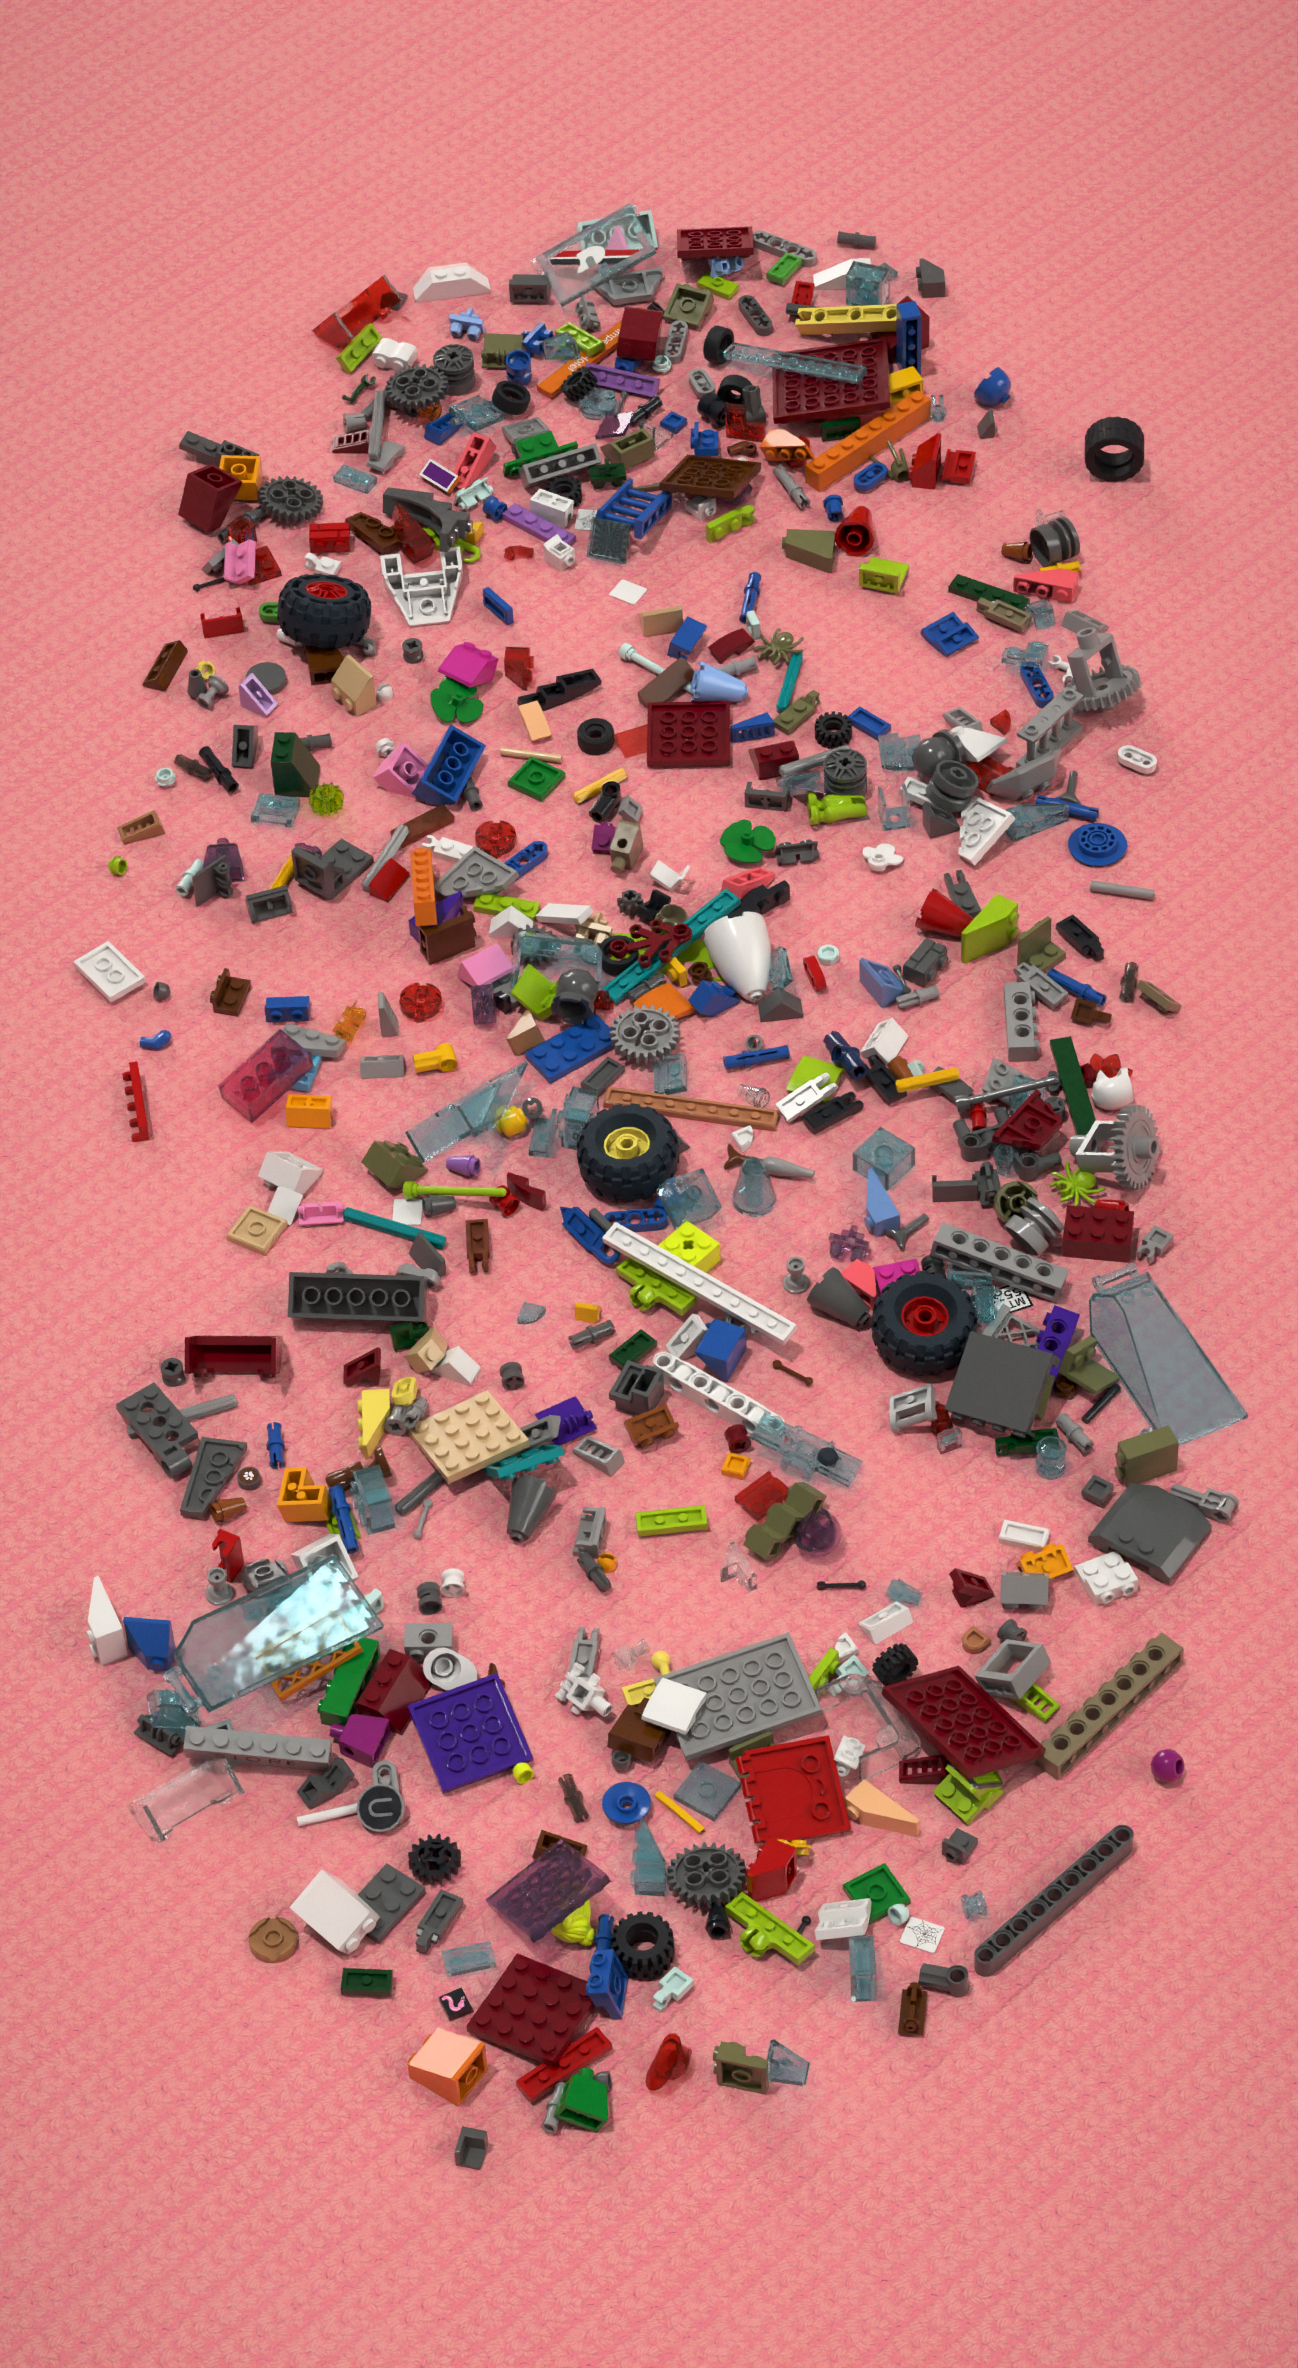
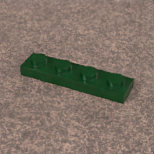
[948,574,1030,611]

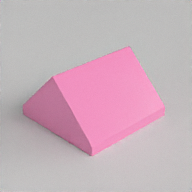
[457,943,514,989]

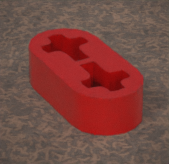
[803,955,826,992]

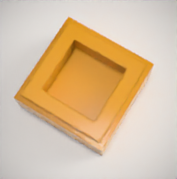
[721,1452,751,1480]

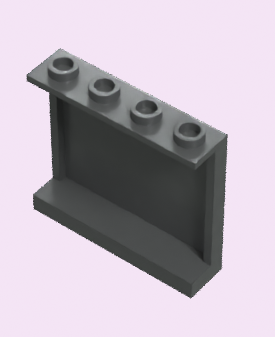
[945,1331,1060,1439]

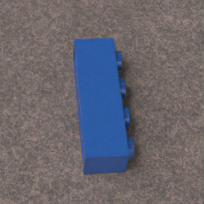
[896,301,921,375]

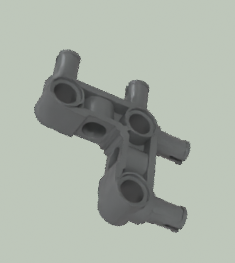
[953,1107,1062,1182]

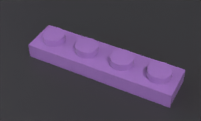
[585,362,660,397]
[502,503,576,546]

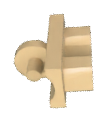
[574,912,615,947]

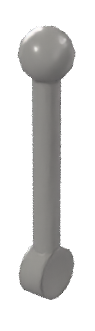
[413,1499,432,1539]

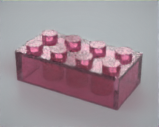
[218,1029,314,1123]

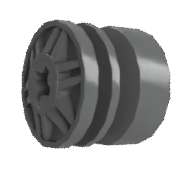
[433,344,475,396]
[1029,516,1080,567]
[824,749,867,796]

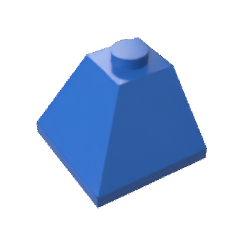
[123,1617,176,1672]

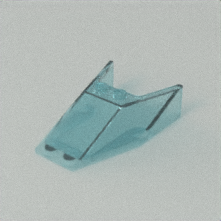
[405,1060,528,1163]

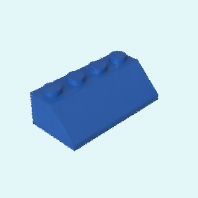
[412,725,486,805]

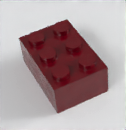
[1062,1205,1134,1263]

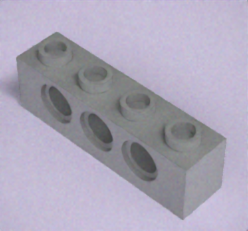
[1004,982,1039,1062]

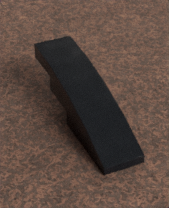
[517,669,602,711]

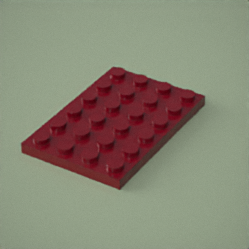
[881,1665,1046,1779]

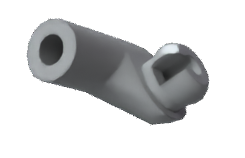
[355,636,376,656]

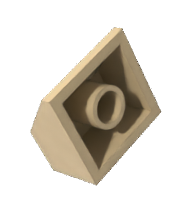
[331,654,376,716]

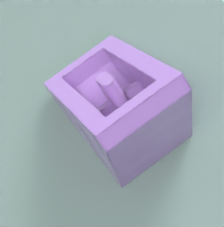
[238,673,278,717]

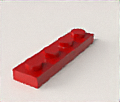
[516,2027,613,2103]

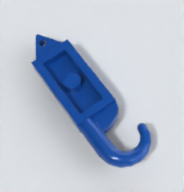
[560,1207,621,1264]

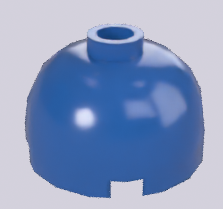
[974,367,1011,406]

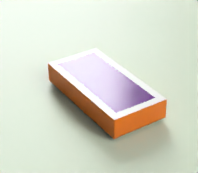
[419,459,461,494]

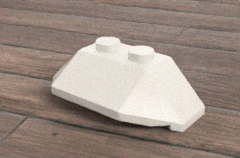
[413,262,491,303]

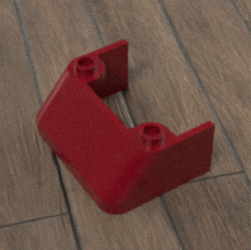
[185,1335,283,1378]

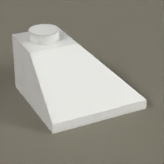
[950,726,1008,762]

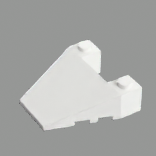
[380,547,463,627]

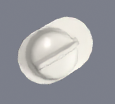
[423,1647,477,1691]

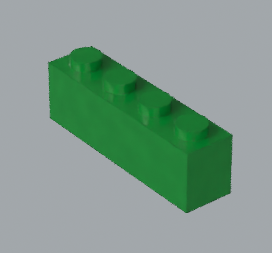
[317,1635,380,1726]

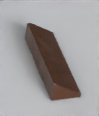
[142,640,188,691]
[638,656,694,708]

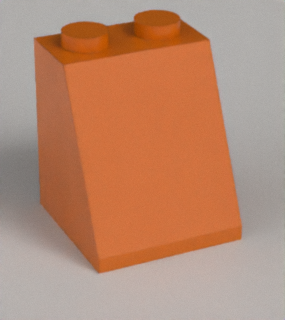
[407,2028,488,2107]

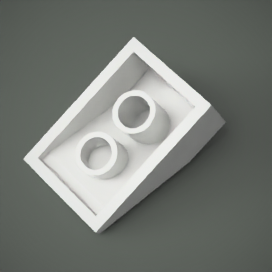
[86,1576,128,1666]

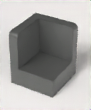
[454,2126,488,2170]

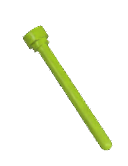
[403,1181,507,1199]

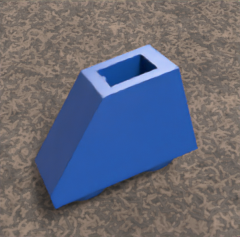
[688,980,740,1017]

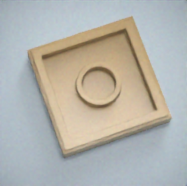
[226,1205,288,1256]

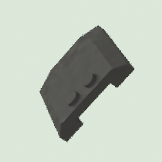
[1088,1483,1212,1584]

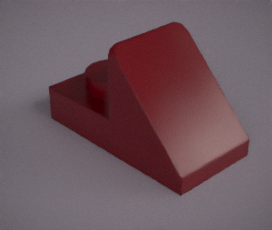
[343,1347,381,1387]
[949,1568,995,1608]

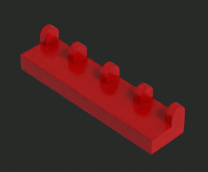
[122,1061,150,1142]

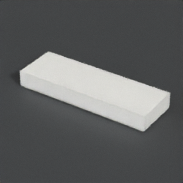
[535,903,593,925]

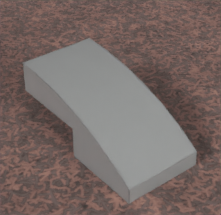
[367,440,405,472]

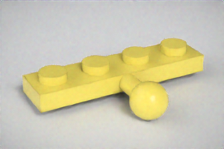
[622,1651,671,1707]

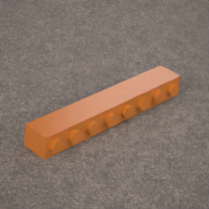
[805,390,931,492]

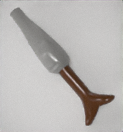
[724,1144,815,1179]

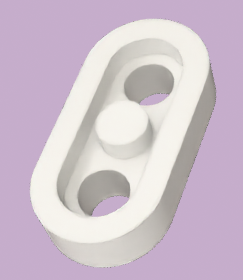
[1118,745,1157,774]

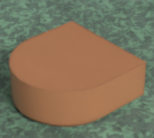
[962,1626,991,1654]

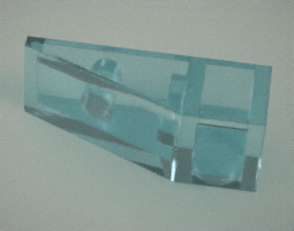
[1005,803,1069,842]

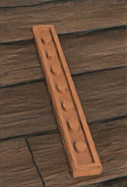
[603,1087,779,1132]

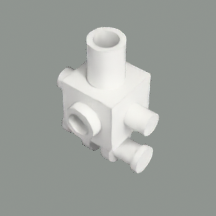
[555,1662,613,1717]

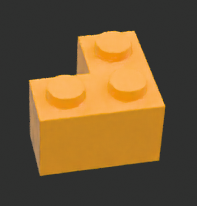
[277,1467,332,1522]

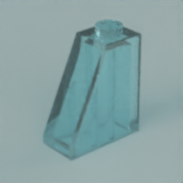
[849,1935,876,2002]

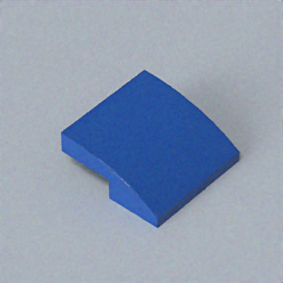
[920,612,979,657]

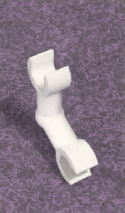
[1048,655,1073,687]

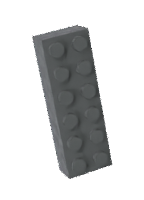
[288,1272,428,1322]

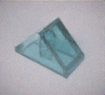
[541,331,581,360]
[767,2039,810,2086]

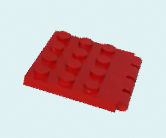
[735,1735,851,1845]

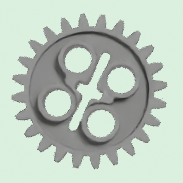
[610,1004,680,1064]

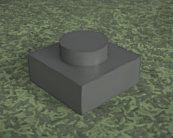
[1081,1475,1114,1506]

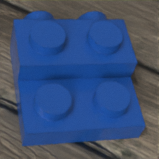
[586,1949,628,2020]

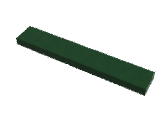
[1049,1036,1096,1135]

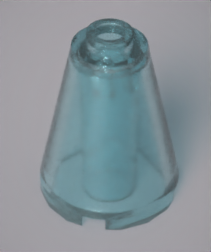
[732,1157,776,1217]

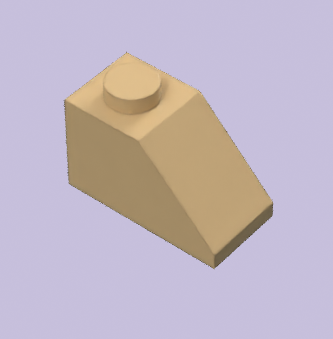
[404,1327,448,1374]

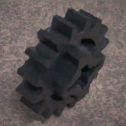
[408,1834,461,1885]

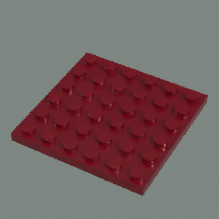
[772,338,891,424]

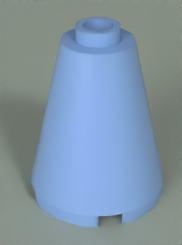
[690,661,748,702]

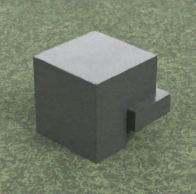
[609,1360,664,1415]

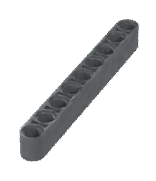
[974,1825,1134,1977]

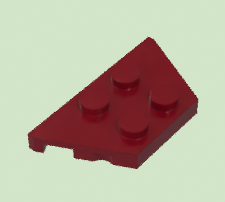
[991,1089,1063,1151]

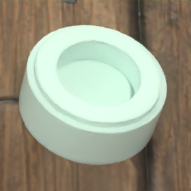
[817,945,839,966]

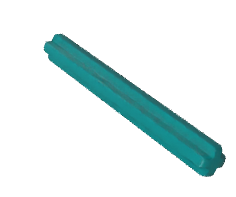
[343,1207,447,1249]

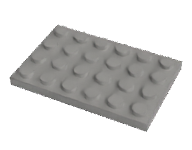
[654,1632,822,1761]

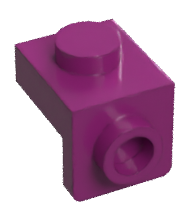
[591,822,616,853]

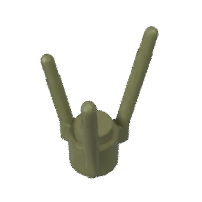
[869,440,909,481]

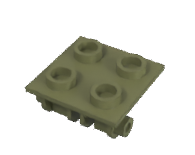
[481,333,523,368]

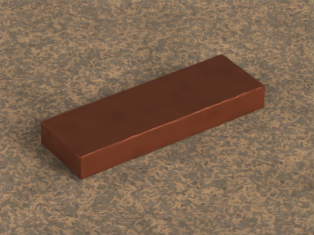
[390,804,455,848]

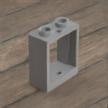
[975,1639,1051,1700]

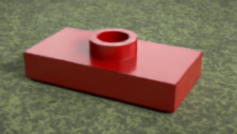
[789,281,815,317]

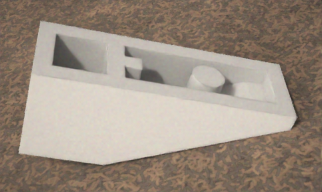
[813,258,871,290]

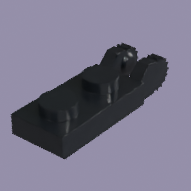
[865,1055,907,1105]
[802,1092,864,1134]

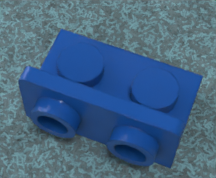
[690,422,718,456]
[265,996,310,1022]

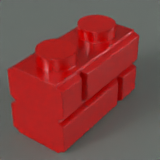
[309,522,351,553]

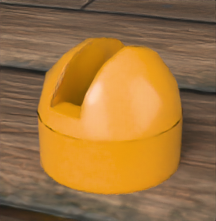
[598,1552,617,1573]

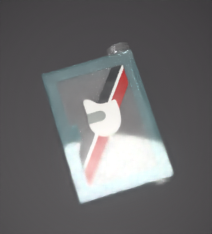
[531,203,657,307]

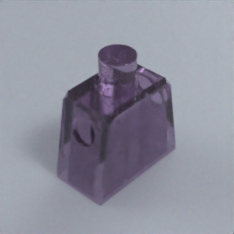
[203,838,245,882]

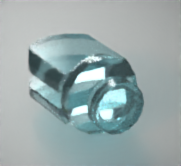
[929,394,947,422]

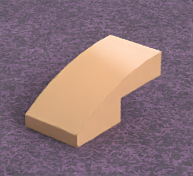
[518,701,551,743]

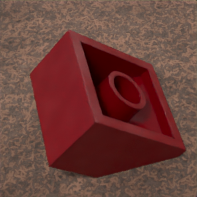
[749,740,799,780]

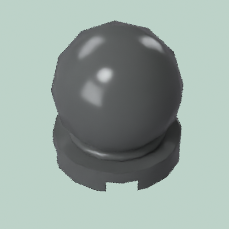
[912,729,965,778]
[551,968,598,1024]

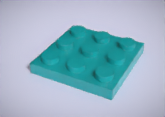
[483,1443,564,1481]

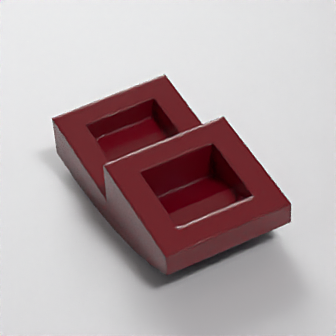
[708,628,755,663]
[507,1172,546,1211]

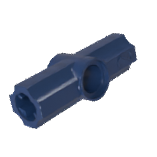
[823,1031,868,1080]

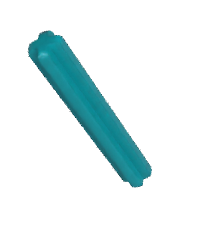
[776,653,803,713]

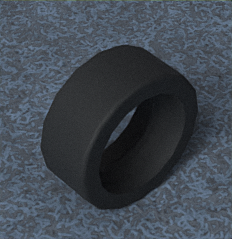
[703,325,734,364]
[492,380,531,415]
[598,935,639,976]

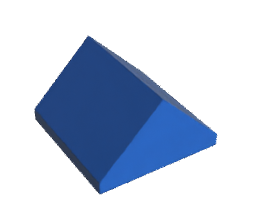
[694,1319,747,1382]

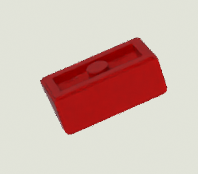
[369,858,410,902]

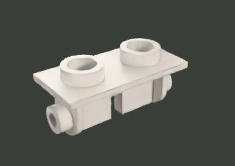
[834,1735,866,1777]

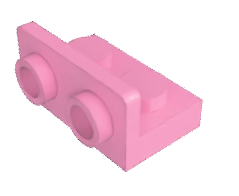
[224,539,256,585]

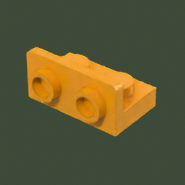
[1016,1543,1074,1580]

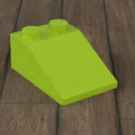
[961,894,1019,964]

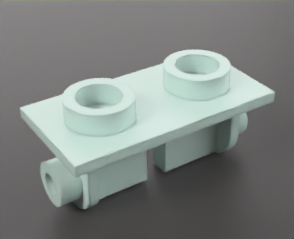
[453,477,494,511]

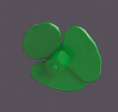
[430,679,484,723]
[720,819,776,864]

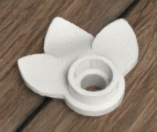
[862,843,904,871]

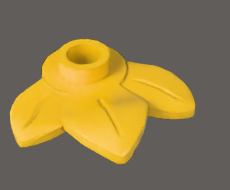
[779,1839,811,1856]

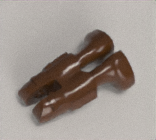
[325,1446,392,1491]

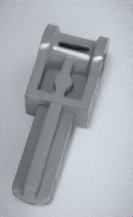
[1170,1484,1239,1524]

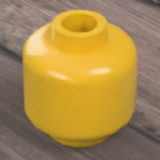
[494,1105,528,1137]

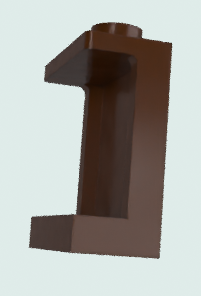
[418,905,477,965]

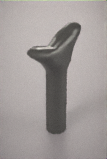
[1055,771,1081,805]
[885,1213,929,1250]

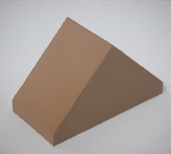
[506,1010,545,1055]

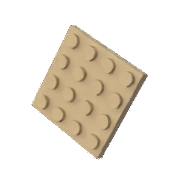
[407,1390,530,1484]

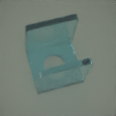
[878,783,910,831]

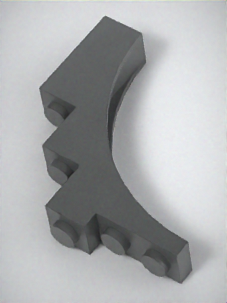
[383,487,473,552]

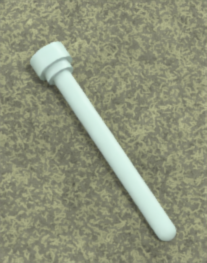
[618,643,695,695]

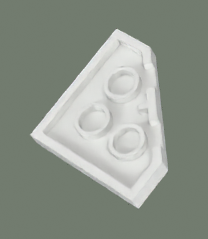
[958,796,1016,865]

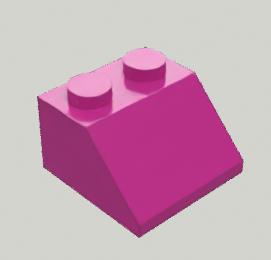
[438,642,499,687]

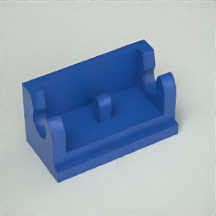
[667,616,707,660]

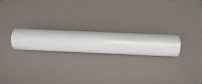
[296,1803,357,1826]

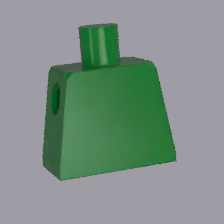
[553,2068,608,2133]

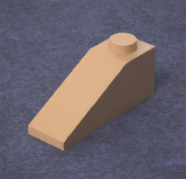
[845,1779,920,1837]

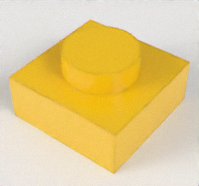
[667,957,688,988]

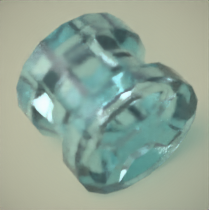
[961,1890,987,1920]

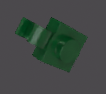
[389,1321,429,1350]

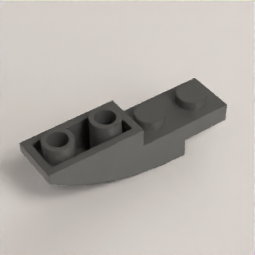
[179,431,260,468]

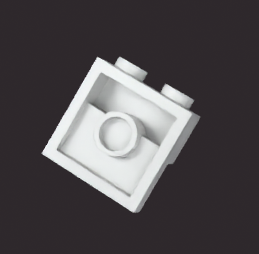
[1074,1551,1138,1606]

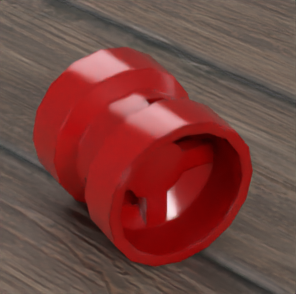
[489,1185,520,1216]

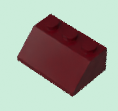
[357,1649,433,1735]

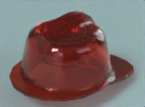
[645,2033,692,2091]

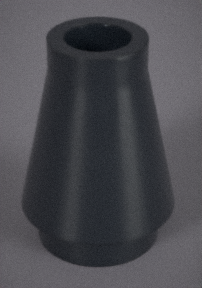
[705,1902,730,1939]

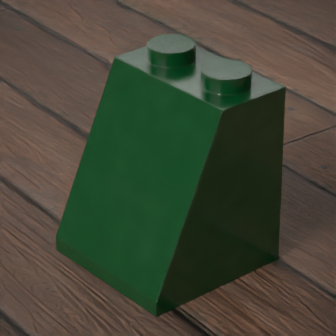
[271,732,320,798]

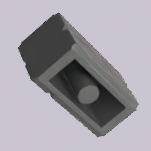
[903,938,949,988]

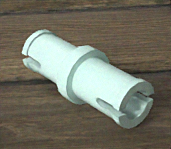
[175,859,206,896]

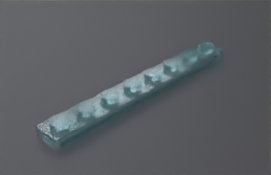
[723,342,867,384]

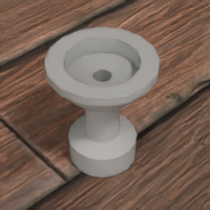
[196,675,229,709]
[783,1257,810,1294]
[206,1567,234,1606]

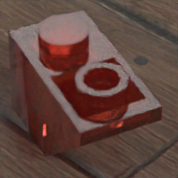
[504,647,534,691]

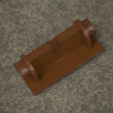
[898,1982,928,2036]

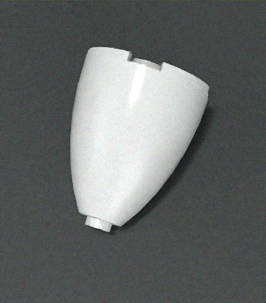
[703,912,771,1002]

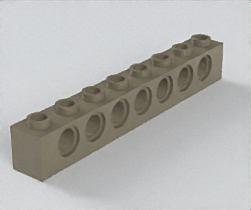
[1035,1632,1184,1781]

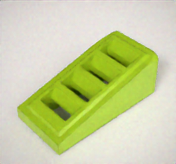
[1009,1683,1061,1723]

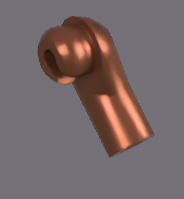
[727,441,757,456]

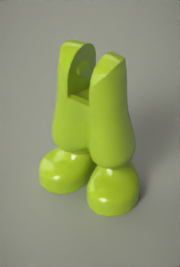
[806,791,867,825]

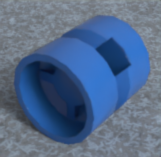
[506,350,532,386]

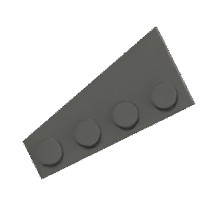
[180,1437,247,1518]

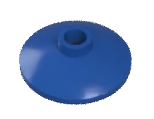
[602,1782,651,1824]

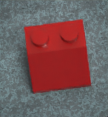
[908,433,942,490]

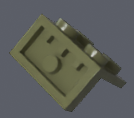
[1017,916,1066,973]
[1059,1336,1120,1394]

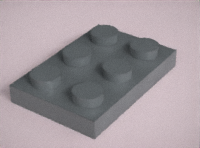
[358,1863,426,1944]

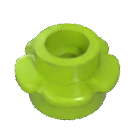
[108,856,127,876]

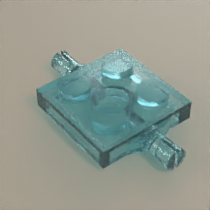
[449,395,505,432]

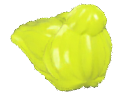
[549,1877,595,1946]

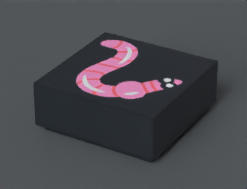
[439,1987,472,2021]

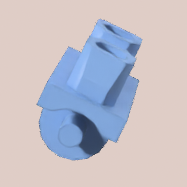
[708,256,744,278]
[449,308,486,340]

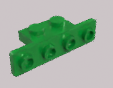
[503,431,578,476]

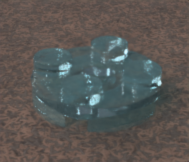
[578,387,617,420]

